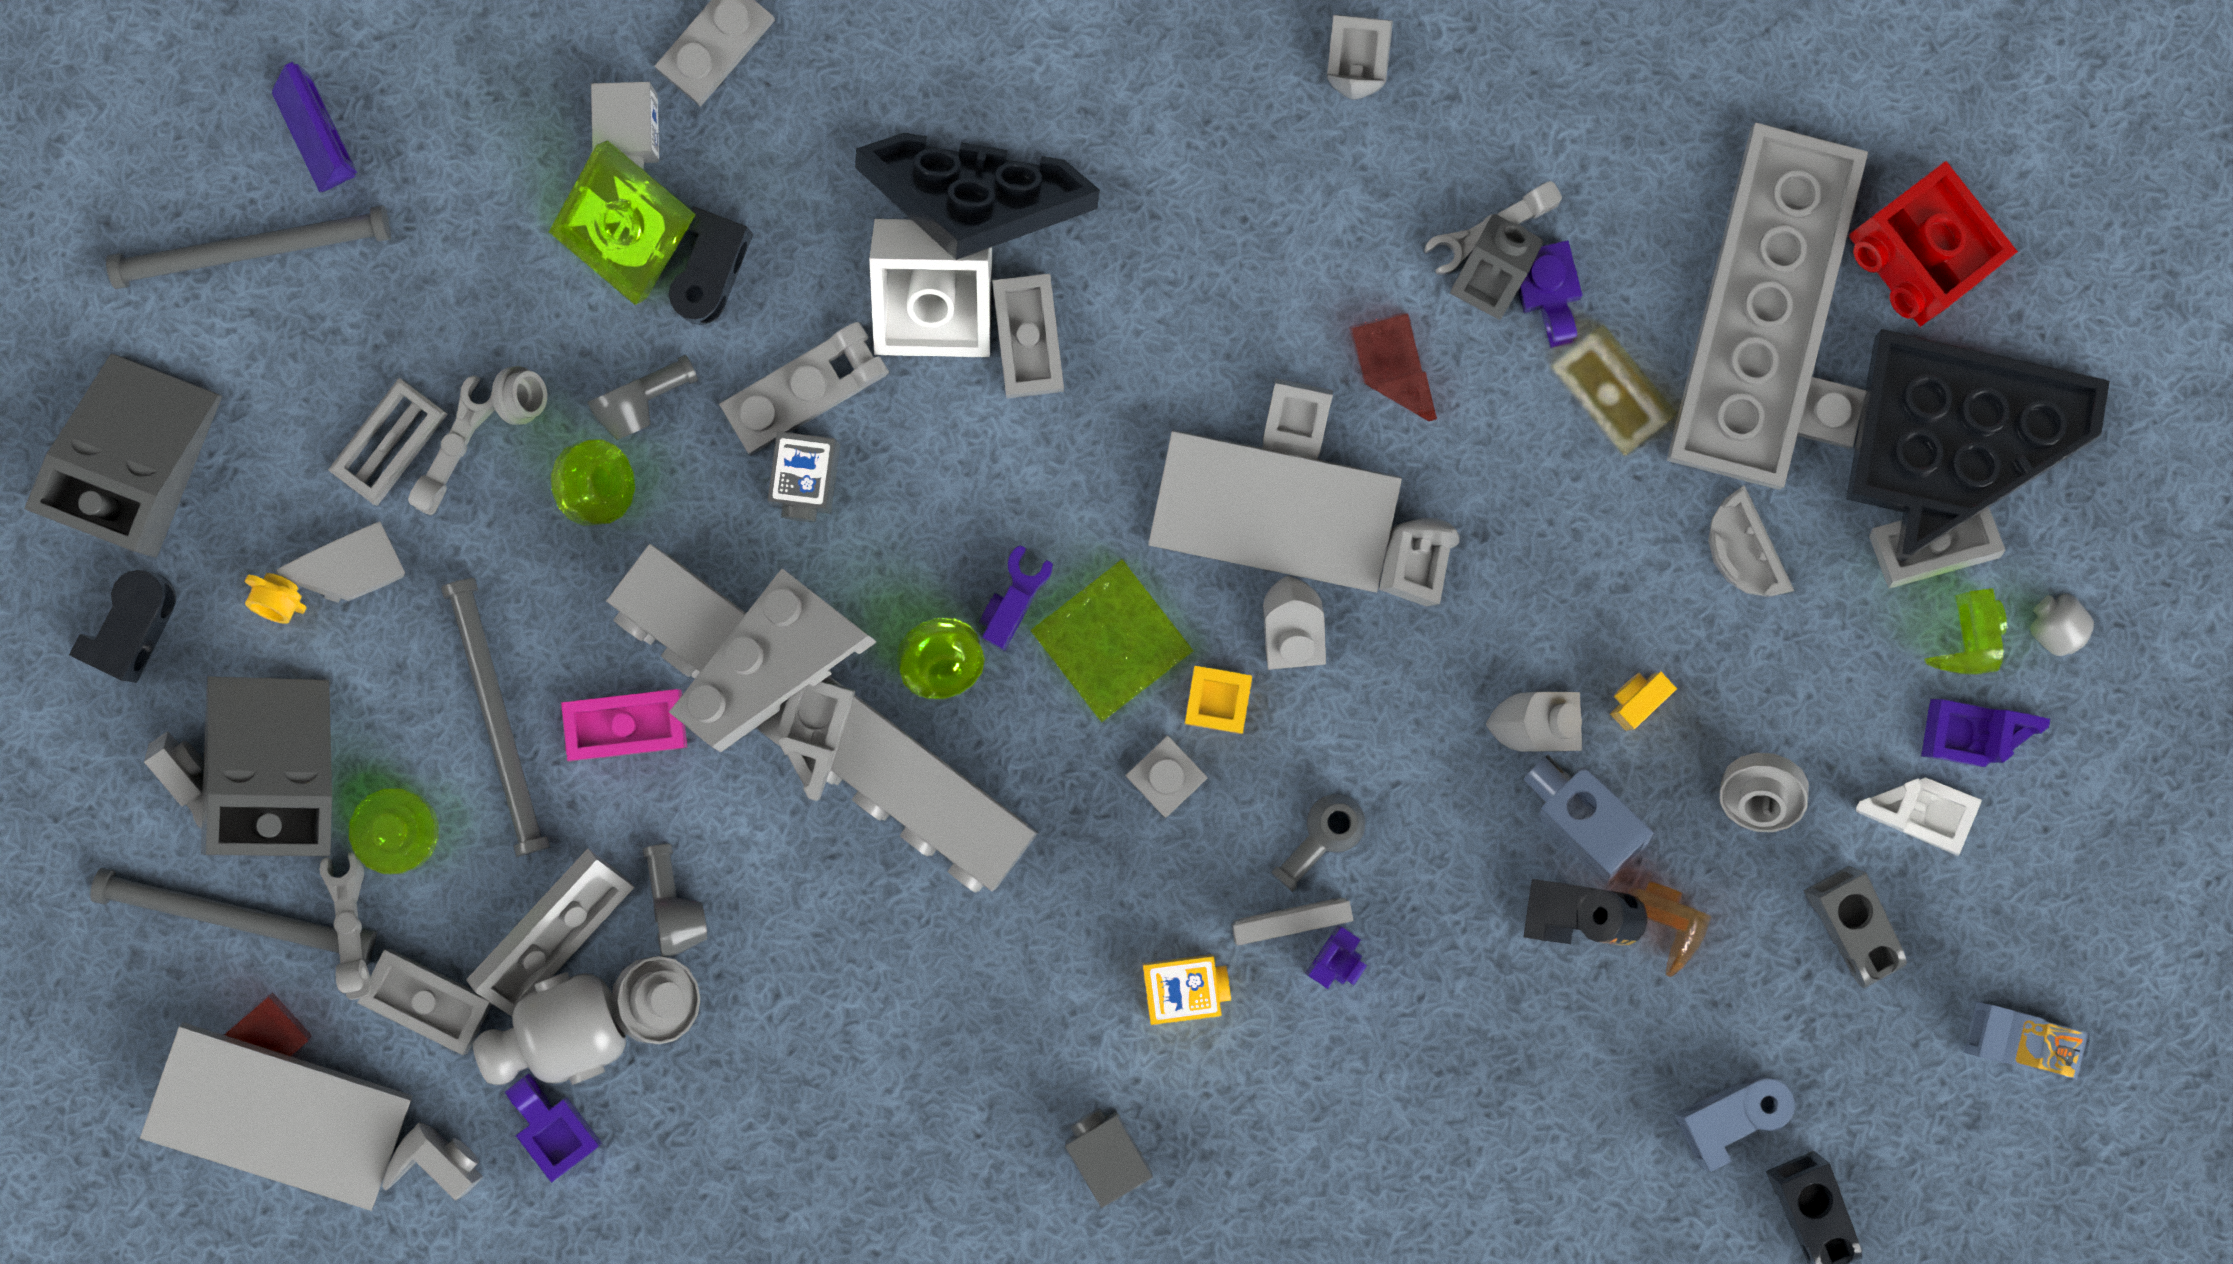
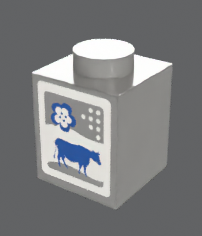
[591,82,659,172]

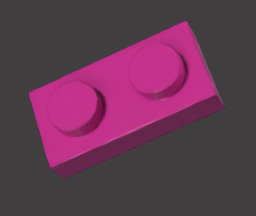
[561,689,688,761]

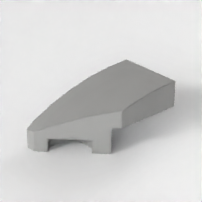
[275,521,405,603]
[777,680,856,801]

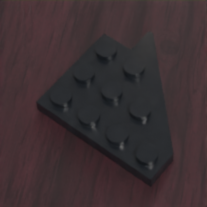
[1846,329,2110,561]

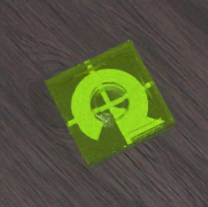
[548,140,696,305]
[1030,559,1194,723]

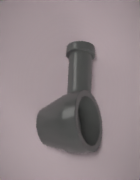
[587,354,698,440]
[1271,794,1366,892]
[642,844,707,957]

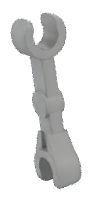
[1424,181,1562,275]
[408,375,495,515]
[319,852,371,1000]

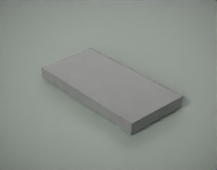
[1148,430,1402,593]
[140,1022,413,1211]

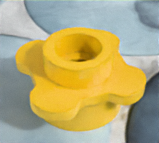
[245,573,307,624]

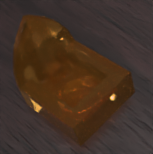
[1628,881,1712,977]

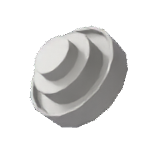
[1720,753,1809,832]
[611,956,700,1044]

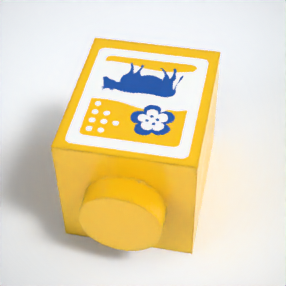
[1143,954,1231,1025]

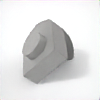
[1327,14,1393,100]
[1379,518,1460,607]
[1263,575,1326,670]
[1486,692,1582,752]
[382,1122,483,1201]

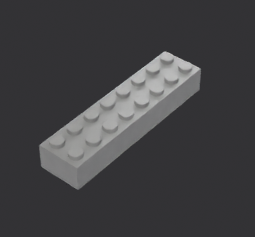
[606,544,1039,893]

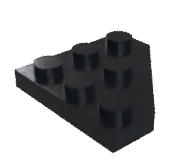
[855,133,1100,260]

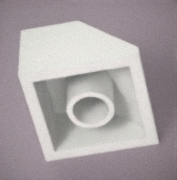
[869,219,992,357]

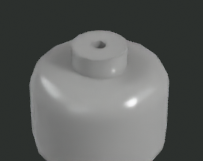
[2030,593,2094,656]

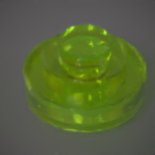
[551,439,635,526]
[896,618,985,699]
[349,788,439,874]

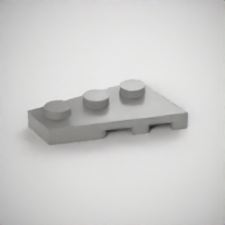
[669,569,876,752]

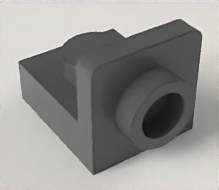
[1450,214,1543,320]

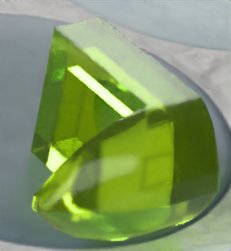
[1924,588,2007,675]

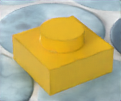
[1184,666,1252,734]
[1610,672,1677,731]

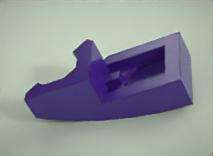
[1921,699,2050,767]

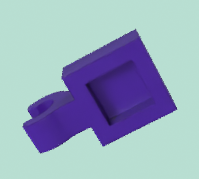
[1518,240,1583,348]
[979,545,1053,652]
[1305,925,1367,989]
[505,1073,602,1183]

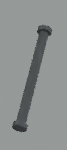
[106,205,391,289]
[441,578,551,857]
[90,868,377,966]

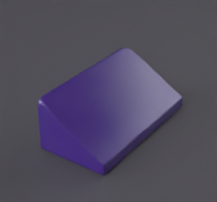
[272,61,357,192]

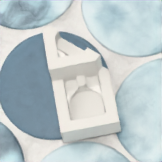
[1856,777,1982,856]

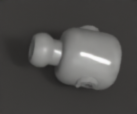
[473,972,626,1085]

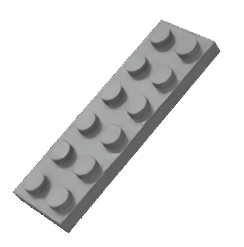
[1666,123,1868,490]

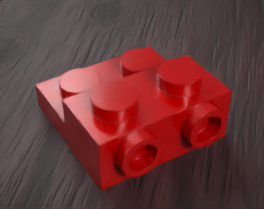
[1848,161,2018,327]

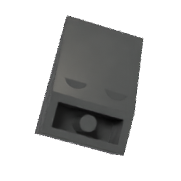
[24,353,222,558]
[201,676,332,856]

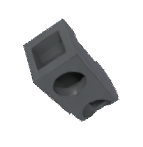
[1803,866,1907,988]

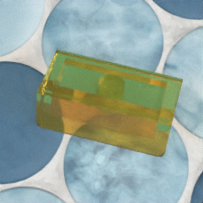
[1551,324,1677,456]

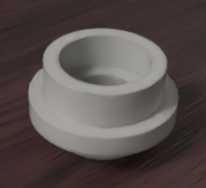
[492,366,547,425]

